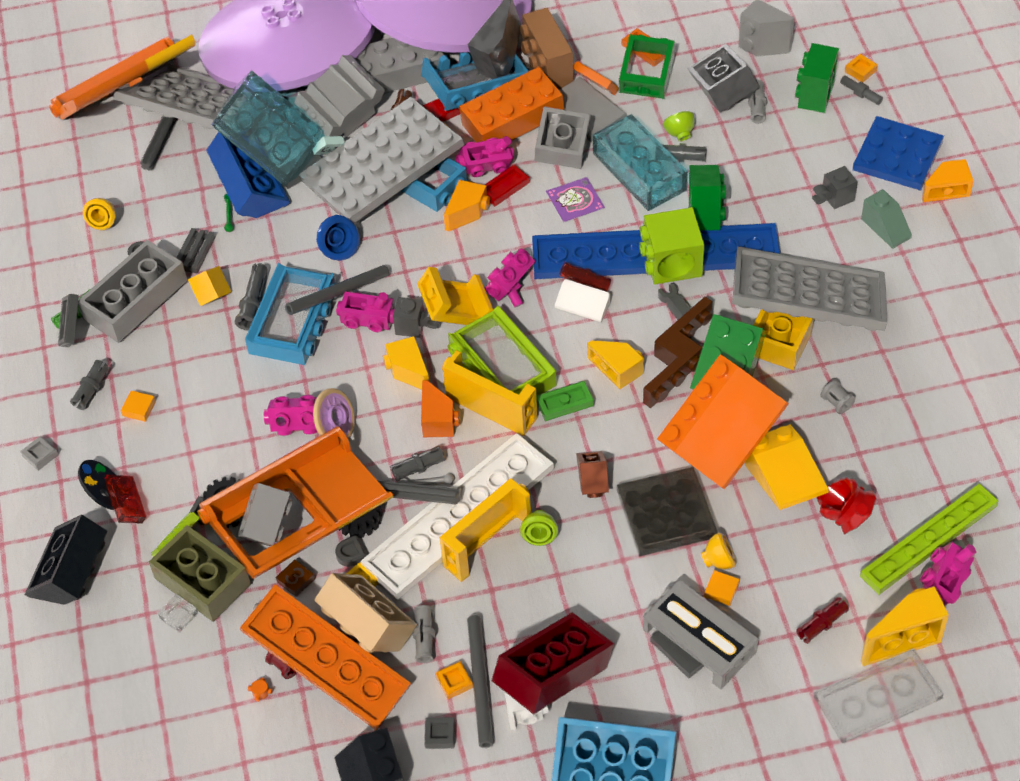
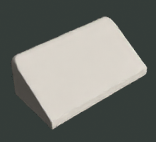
[555,279,610,322]

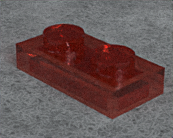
[105,475,146,524]

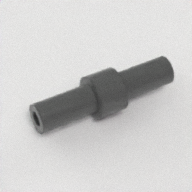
[840,75,883,105]

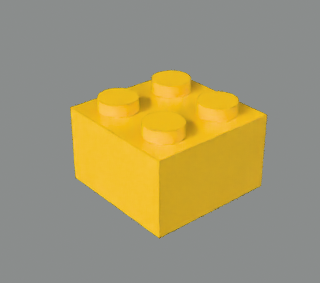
[753,309,814,370]

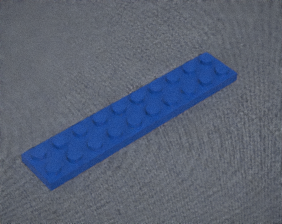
[532,223,780,279]

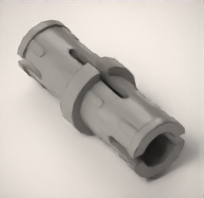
[748,80,767,124]
[413,605,435,663]

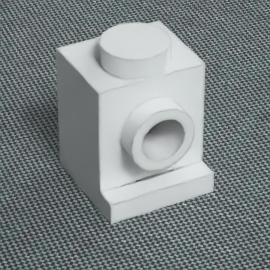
[505,692,548,730]

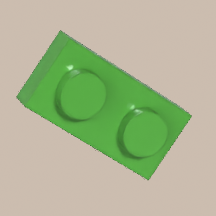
[536,381,594,421]

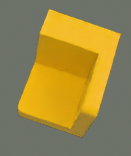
[188,266,231,306]

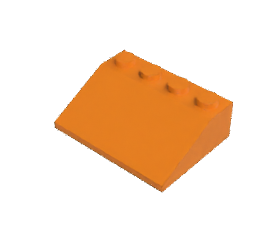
[657,354,789,489]

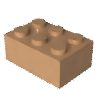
[520,7,573,89]

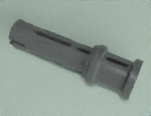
[234,263,268,330]

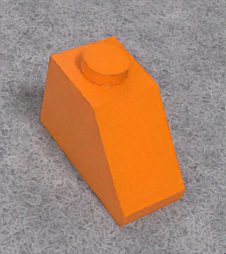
[421,380,459,438]

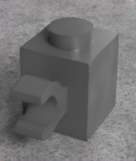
[812,166,858,209]
[393,297,439,338]

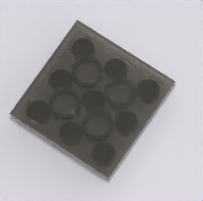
[617,467,718,557]

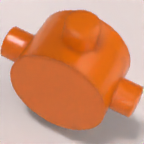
[248,678,272,702]

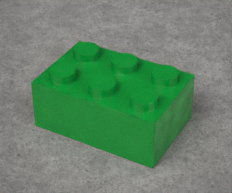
[690,314,767,390]

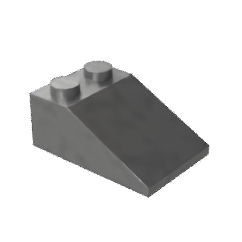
[467,0,521,79]
[687,44,759,112]

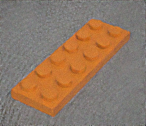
[240,584,411,730]

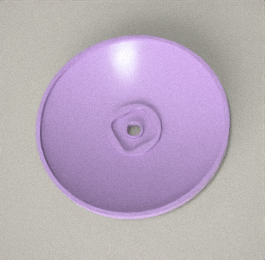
[199,0,375,92]
[355,0,532,53]

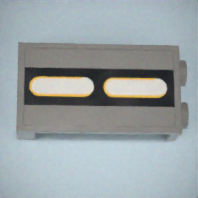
[643,580,758,690]

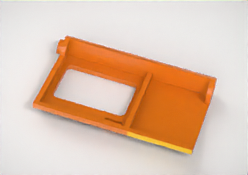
[49,34,196,120]
[198,426,393,579]

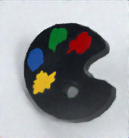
[78,460,124,510]

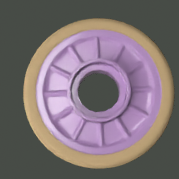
[313,388,355,439]

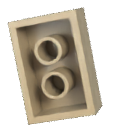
[314,573,418,653]

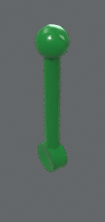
[224,193,234,232]

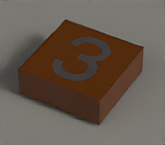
[276,559,315,597]

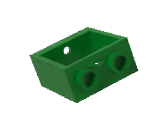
[619,34,675,99]

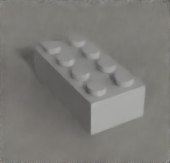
[355,38,447,93]
[78,240,187,343]

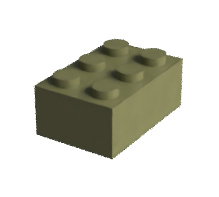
[149,525,251,622]

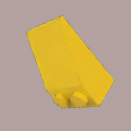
[745,424,829,510]
[861,586,949,666]

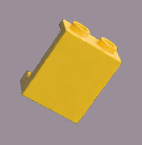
[417,267,493,325]

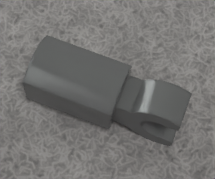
[658,283,691,320]

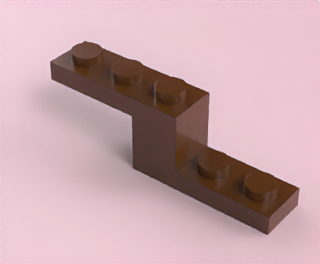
[643,297,713,408]

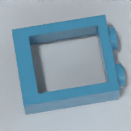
[401,157,467,212]

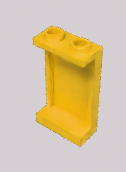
[442,350,537,437]
[439,478,531,582]

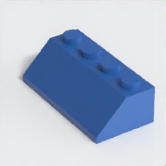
[206,131,290,218]

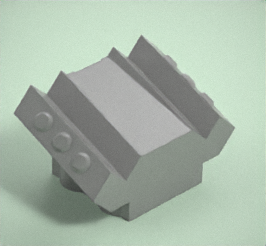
[294,55,385,138]

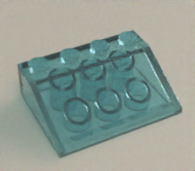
[211,70,324,186]

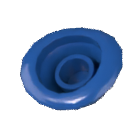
[316,215,360,261]

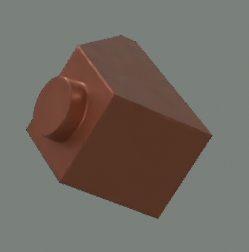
[576,451,609,498]

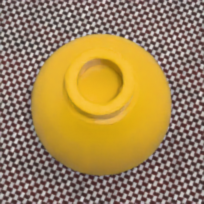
[83,198,116,230]
[701,532,737,570]

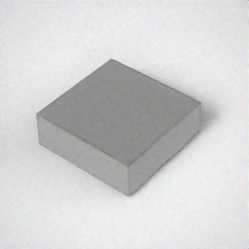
[20,436,58,471]

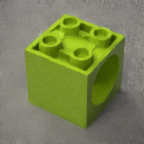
[639,207,704,285]

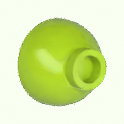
[662,111,694,141]
[520,510,558,546]

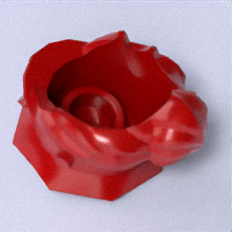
[817,477,876,535]

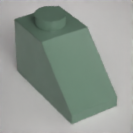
[861,189,912,249]

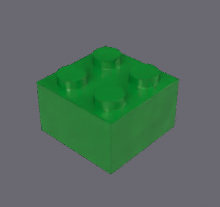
[795,43,839,113]
[689,165,726,230]

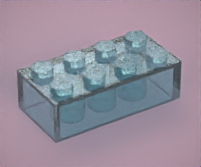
[593,114,688,211]

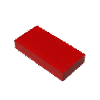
[484,165,530,207]

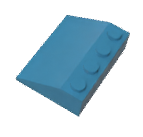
[552,716,677,781]

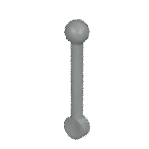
[399,474,454,485]

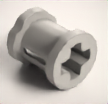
[820,380,855,414]

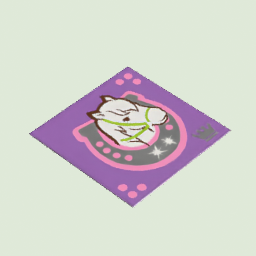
[546,177,605,222]

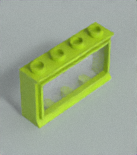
[447,306,557,396]

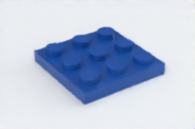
[852,116,944,191]

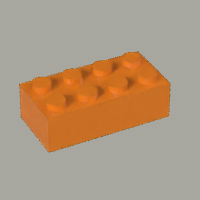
[459,67,564,143]

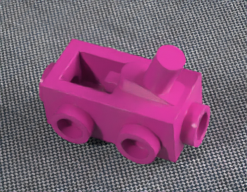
[456,136,514,177]
[484,248,535,308]
[336,292,395,332]
[264,395,317,436]
[920,542,976,606]

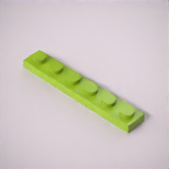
[860,484,998,595]

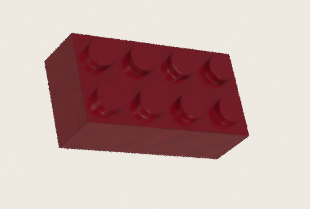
[491,612,614,715]

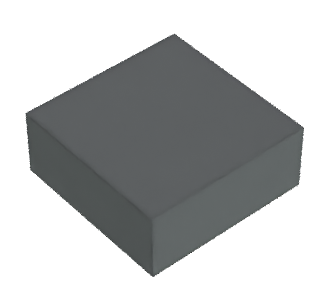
[424,717,455,749]

